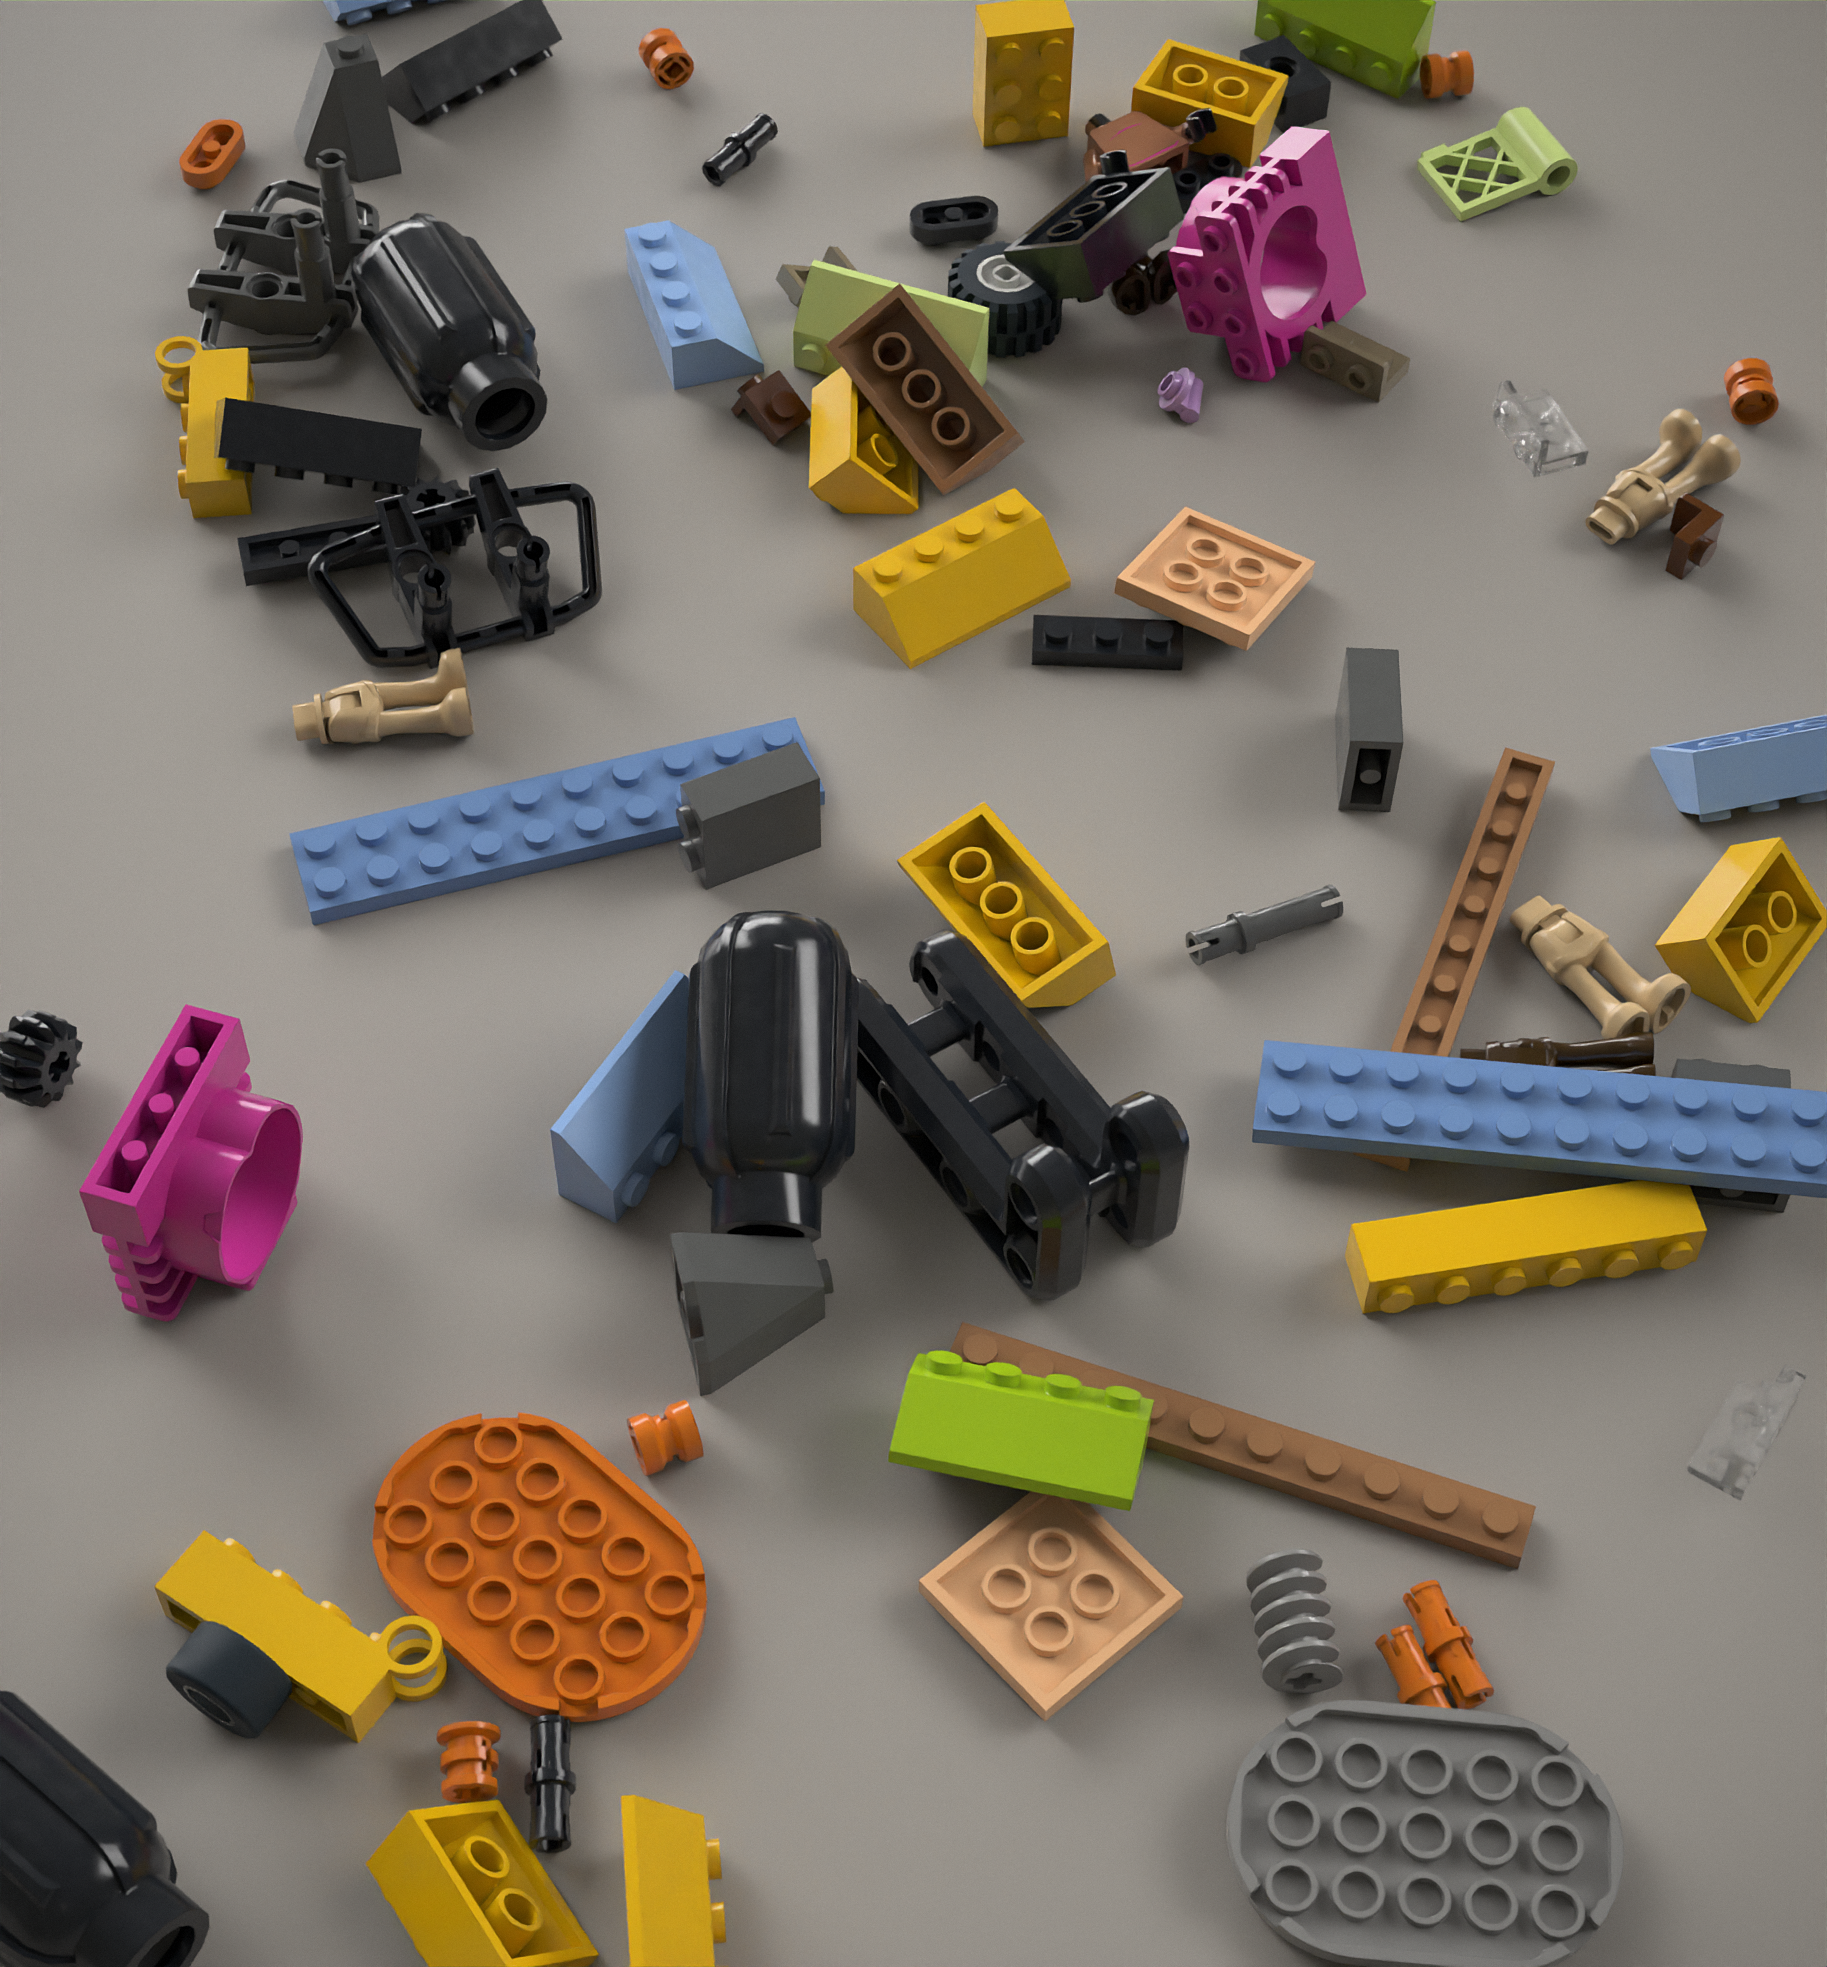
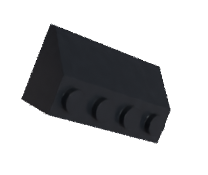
[382,0,563,122]
[1003,167,1184,303]
[214,397,422,495]

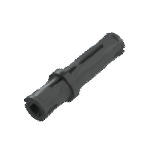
[1185,884,1344,965]

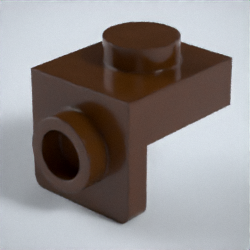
[730,370,811,445]
[1665,493,1724,580]

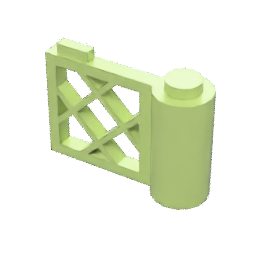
[1417,107,1578,222]

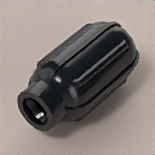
[351,213,548,452]
[682,910,859,1242]
[0,1691,210,1967]

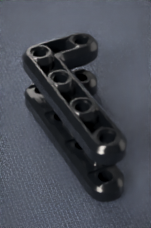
[856,929,1190,1301]

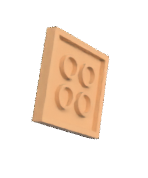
[1114,506,1315,651]
[919,1491,1184,1722]

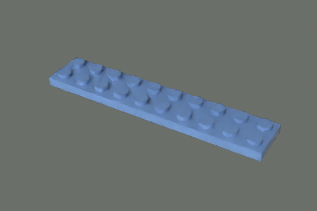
[289,717,825,925]
[1252,1040,1827,1198]

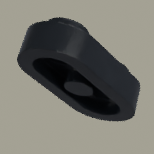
[1172,153,1243,214]
[909,196,998,246]

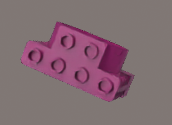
[1167,127,1367,383]
[79,1004,303,1322]

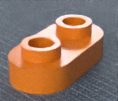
[179,119,246,189]

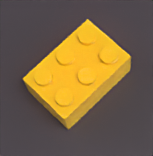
[972,0,1074,147]

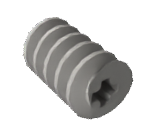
[1246,1548,1344,1694]

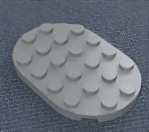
[1226,1700,1624,1967]

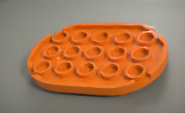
[372,1412,707,1722]

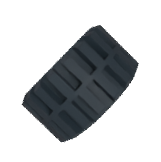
[948,241,1063,358]

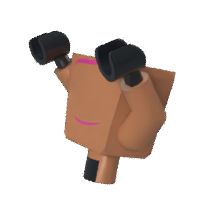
[1083,108,1217,182]

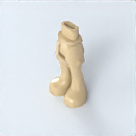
[1585,409,1741,544]
[292,648,474,744]
[1510,895,1691,1039]

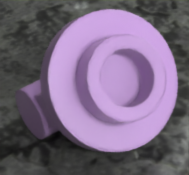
[1158,367,1203,423]

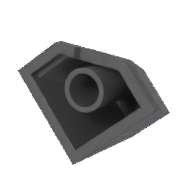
[294,34,402,182]
[670,1232,834,1396]

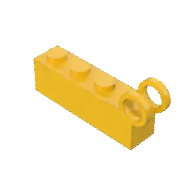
[155,336,255,518]
[154,1530,448,1743]

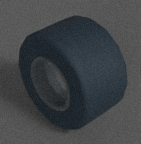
[166,1621,292,1739]

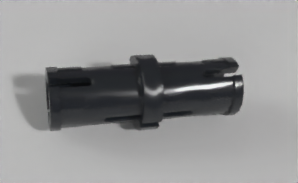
[702,113,778,186]
[524,1714,576,1854]

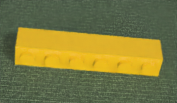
[1345,1180,1707,1313]

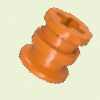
[436,1721,501,1803]

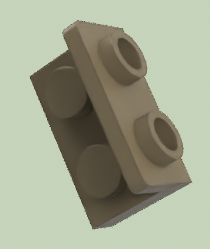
[1300,321,1410,402]

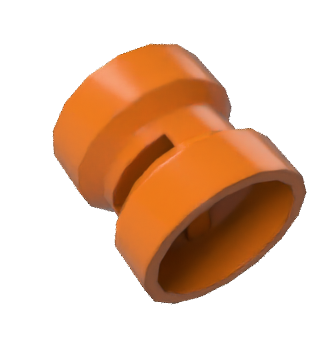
[638,28,694,89]
[1420,50,1474,99]
[1724,358,1779,425]
[627,1400,704,1476]

